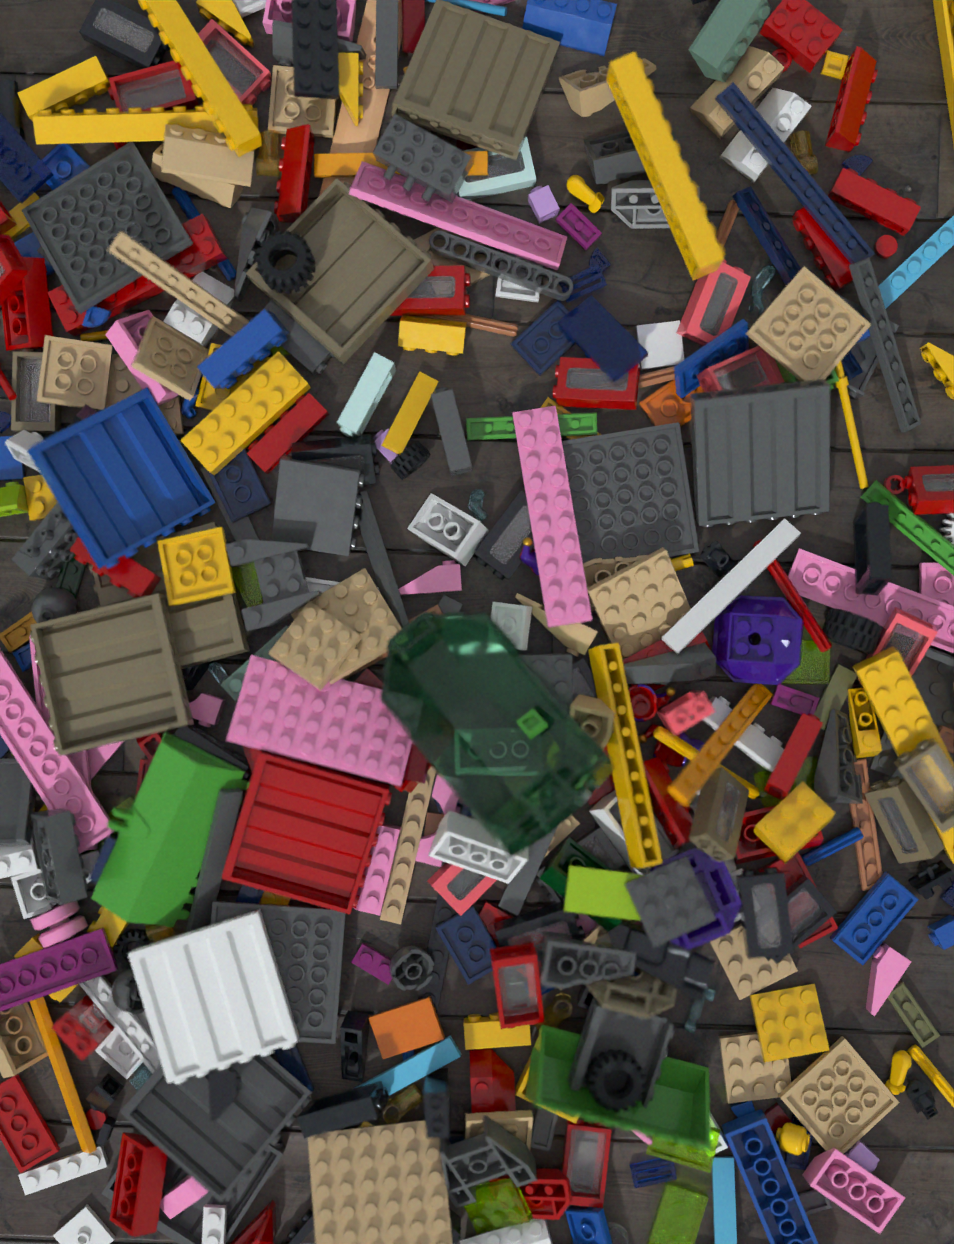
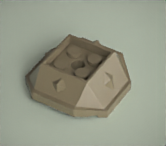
[586,922,677,1018]

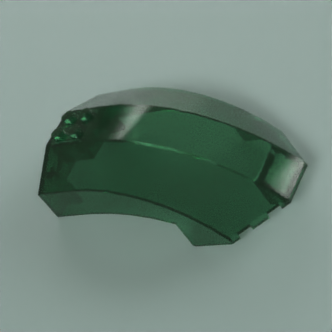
[380,612,614,858]

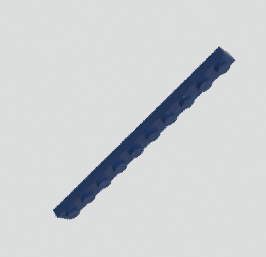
[715,82,875,264]
[732,186,863,381]

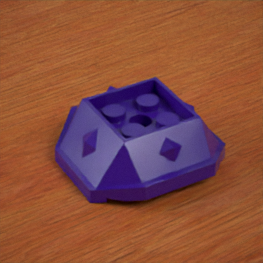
[712,595,804,685]
[650,848,742,950]

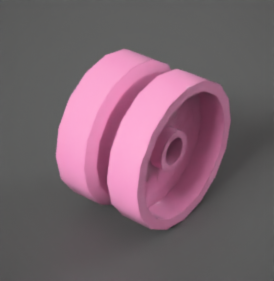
[30,900,89,948]

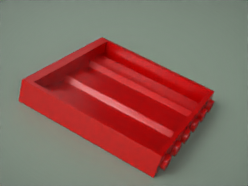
[221,750,392,914]

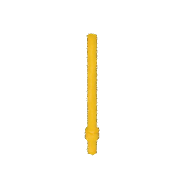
[834,361,869,489]

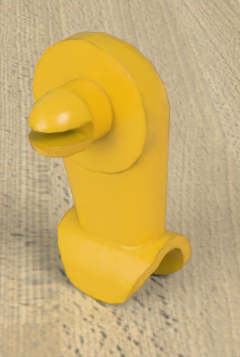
[566,175,605,213]
[885,1050,912,1095]

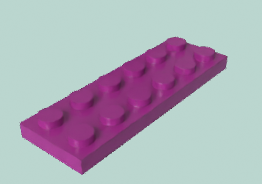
[0,927,118,1012]

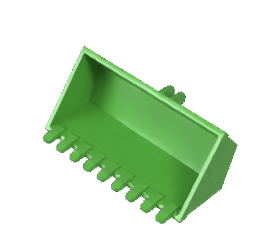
[92,731,250,927]
[525,1025,711,1149]

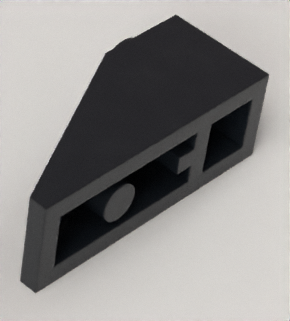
[340,1010,369,1082]

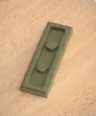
[814,664,857,731]
[887,980,940,1048]

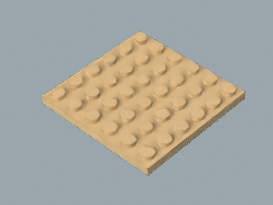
[308,1120,452,1244]

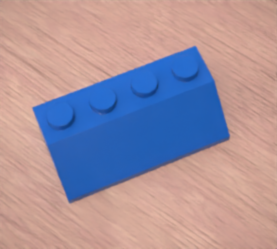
[522,0,617,56]

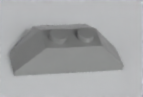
[611,180,700,229]

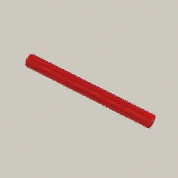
[753,539,832,652]

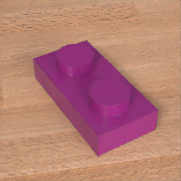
[555,203,602,251]
[770,684,820,715]
[351,942,392,985]

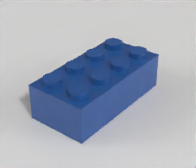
[197,309,290,389]

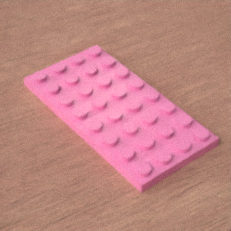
[227,655,422,786]

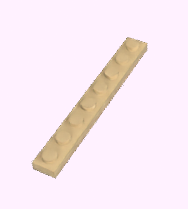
[108,230,250,337]
[380,755,440,924]

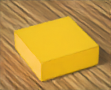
[821,50,849,79]

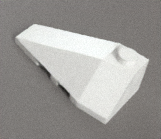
[11,850,100,919]

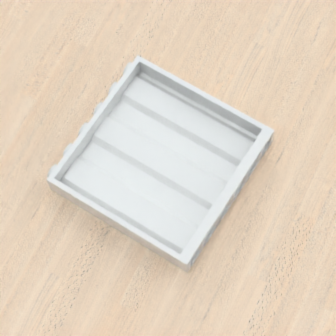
[128,909,299,1084]

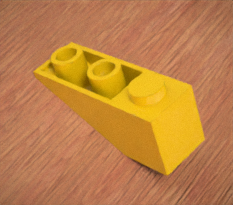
[196,0,254,47]
[338,53,363,126]
[920,342,954,399]
[848,688,882,758]

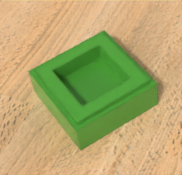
[516,708,548,740]

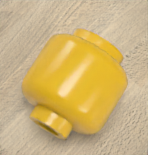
[776,1122,810,1155]

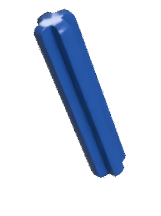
[802,827,864,866]

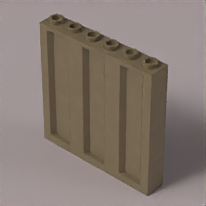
[392,0,560,160]
[246,178,434,364]
[89,522,250,669]
[30,593,194,756]

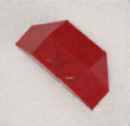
[469,1048,516,1114]
[489,1169,572,1220]
[230,1200,276,1244]

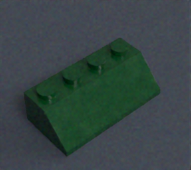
[539,837,623,932]

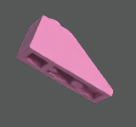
[398,560,462,595]
[866,943,911,1016]
[160,1174,208,1219]

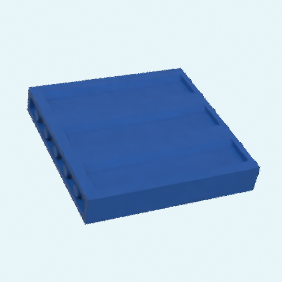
[27,388,216,569]

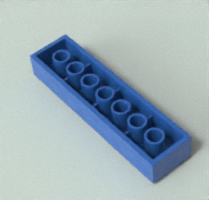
[721,1109,818,1244]

